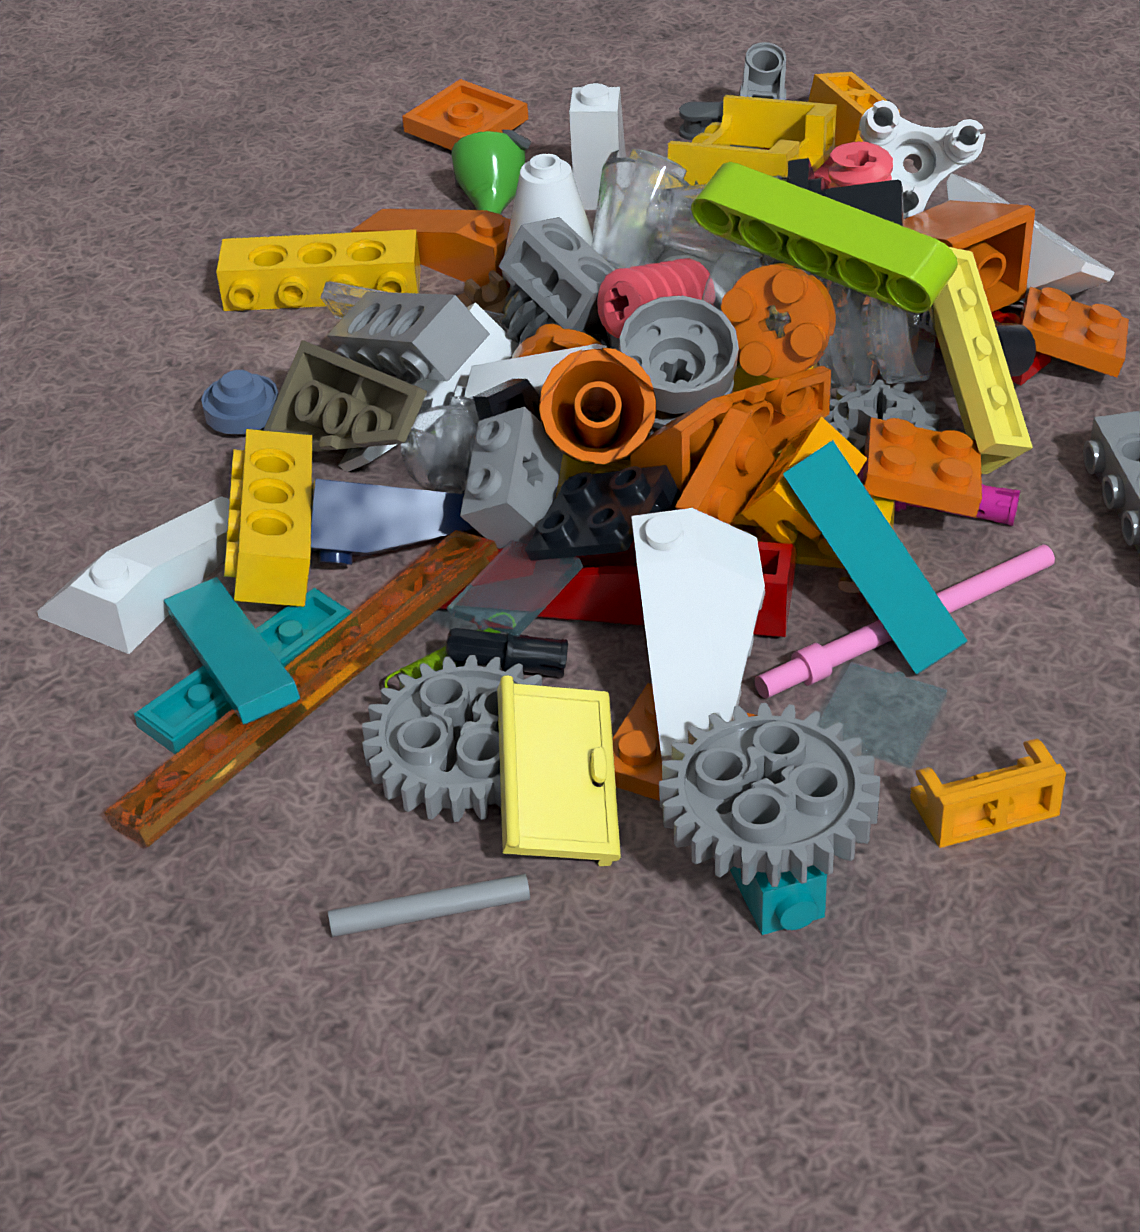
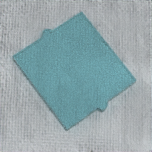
[447,540,583,637]
[820,662,947,769]

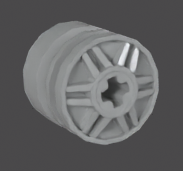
[619,295,739,437]

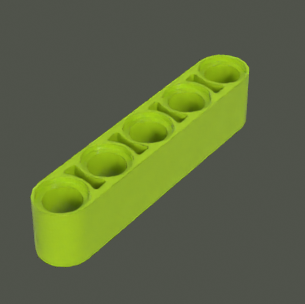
[691,162,958,313]

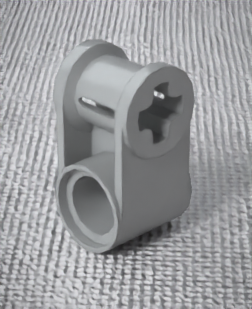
[739,42,787,100]

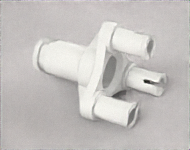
[858,100,985,219]

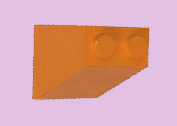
[903,200,1035,313]

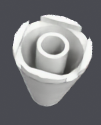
[502,154,598,288]

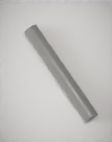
[328,874,530,937]

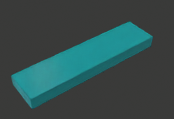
[783,440,969,675]
[164,577,301,725]
[134,588,356,755]

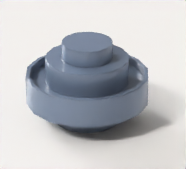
[201,370,279,434]

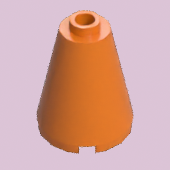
[539,348,656,465]

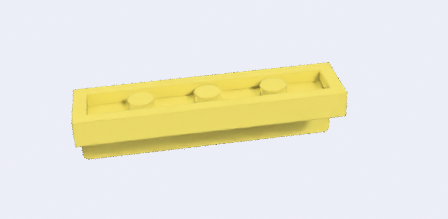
[929,247,1033,474]

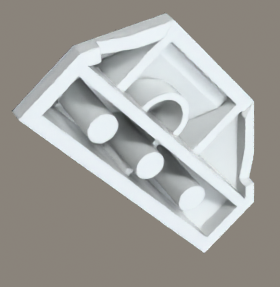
[947,173,1115,303]

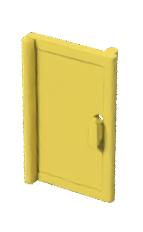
[497,675,621,866]

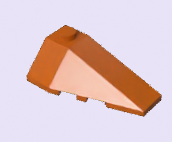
[351,209,511,289]
[630,366,831,494]

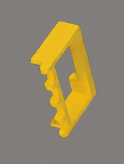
[648,95,837,196]

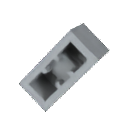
[460,406,563,549]

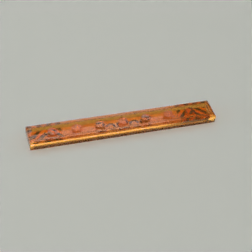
[104,530,500,847]

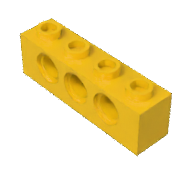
[216,229,421,311]
[224,429,312,607]

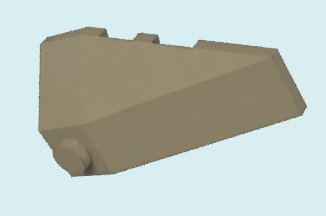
[263,340,427,452]

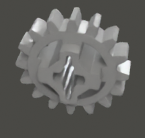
[824,380,939,455]

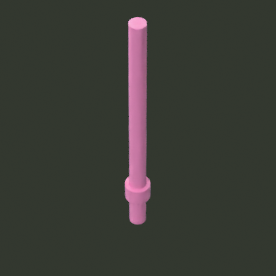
[755,544,1055,699]

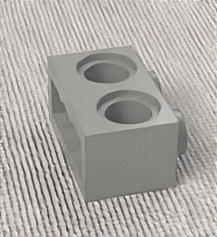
[499,217,615,331]

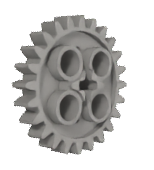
[362,655,542,822]
[659,703,880,887]

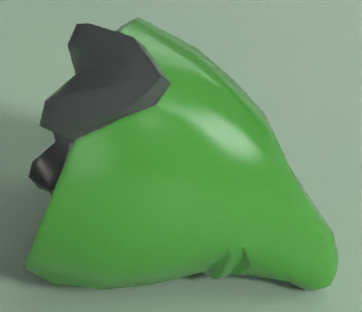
[452,130,532,214]

